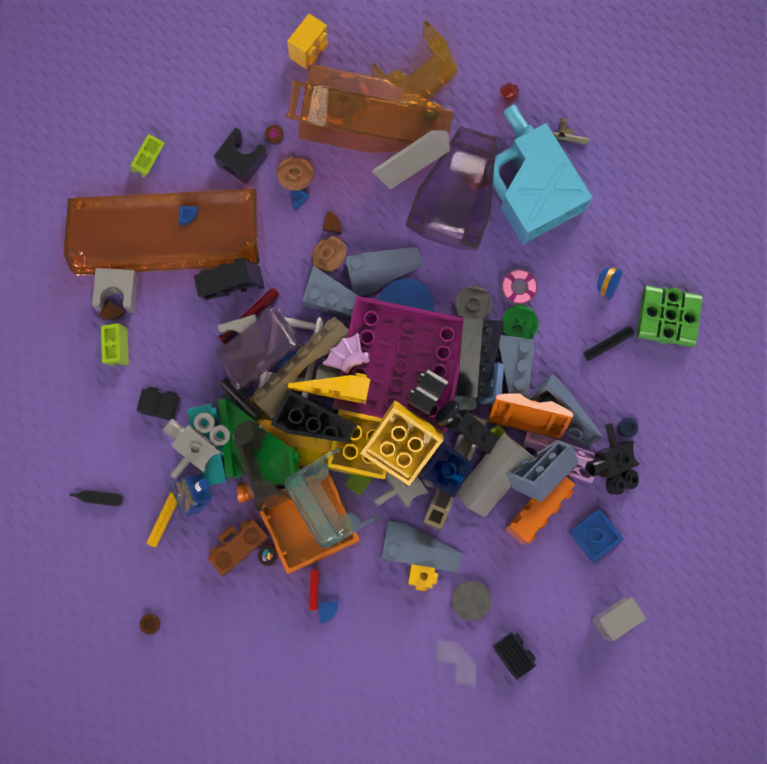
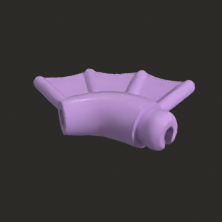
[323,333,370,374]

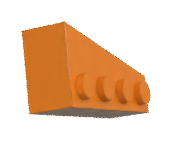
[505,476,575,545]

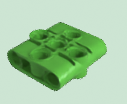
[637,285,702,347]

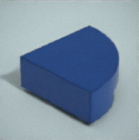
[291,190,309,211]
[179,206,199,226]
[318,601,338,624]

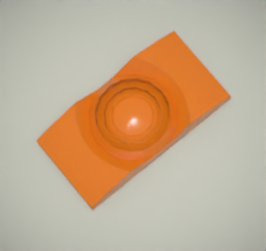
[487,394,573,439]

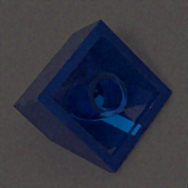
[417,442,475,497]

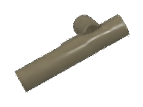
[553,118,589,145]

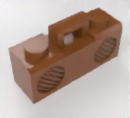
[207,519,269,577]

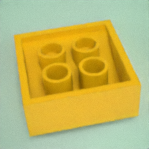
[360,401,443,486]
[325,409,387,480]

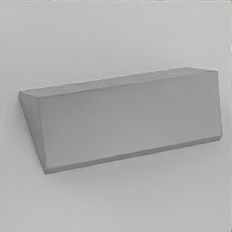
[372,130,450,190]
[456,433,535,517]

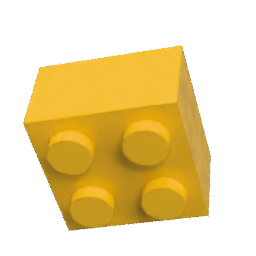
[287,14,329,70]

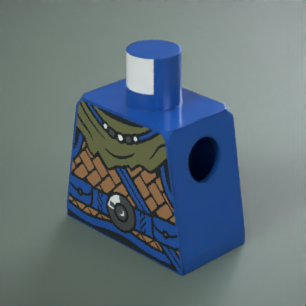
[170,473,211,518]

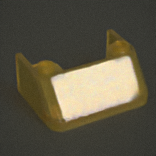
[371,20,458,113]

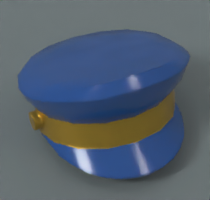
[597,267,623,300]

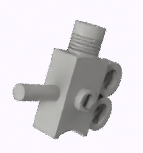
[162,412,230,479]
[374,459,441,508]

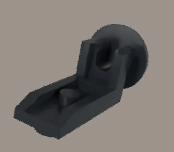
[436,401,499,454]

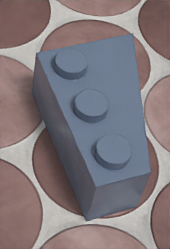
[302,266,358,320]

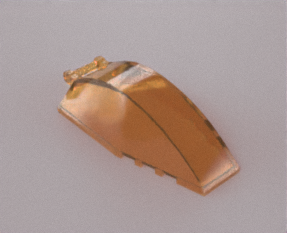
[285,64,454,153]

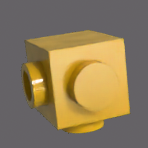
[408,564,438,592]

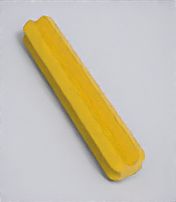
[146,492,177,548]

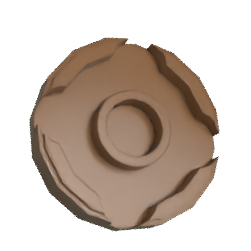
[277,157,313,191]
[312,236,347,273]

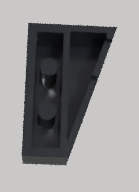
[194,258,265,300]

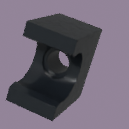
[214,127,268,184]

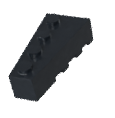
[457,318,504,398]

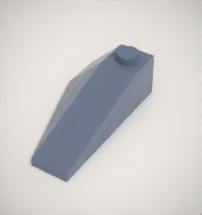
[345,247,422,297]

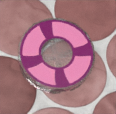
[500,269,538,306]

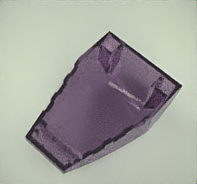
[405,126,497,250]

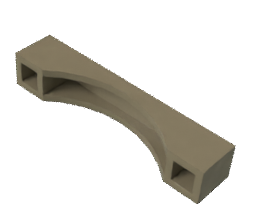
[251,317,349,418]
[422,415,486,531]

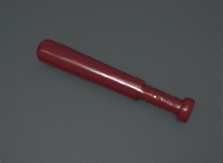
[218,288,279,345]

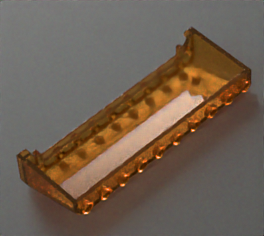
[63,189,260,275]

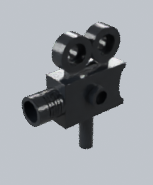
[585,423,639,495]

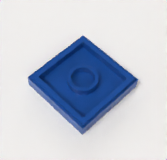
[568,508,624,563]

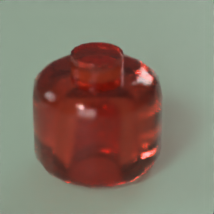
[499,82,519,103]

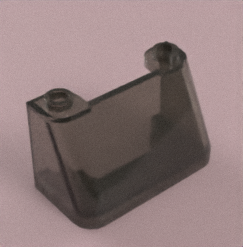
[230,420,292,511]

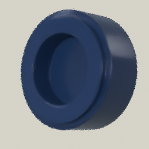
[618,418,638,438]

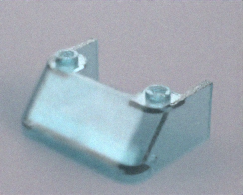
[285,448,380,548]

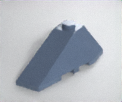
[527,374,603,447]
[381,521,462,573]

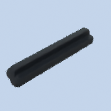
[583,326,635,361]
[220,378,263,421]

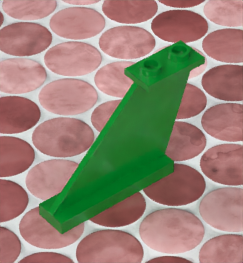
[218,399,303,488]

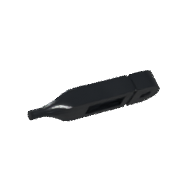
[69,490,124,506]

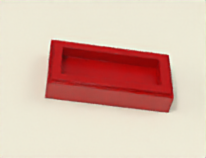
[309,570,319,611]

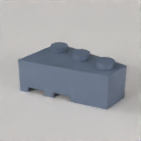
[497,335,535,398]
[506,440,579,502]

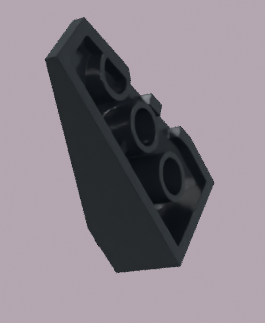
[270,390,357,443]

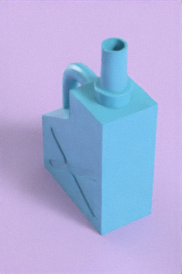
[488,105,593,244]

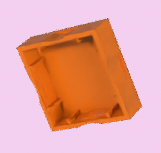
[255,469,360,575]

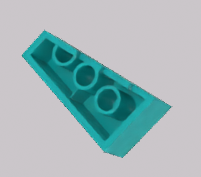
[187,403,228,486]

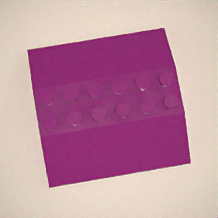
[332,296,463,433]

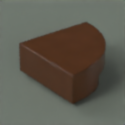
[323,211,341,234]
[98,301,125,320]

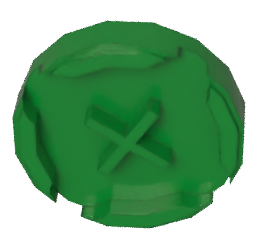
[501,305,539,339]

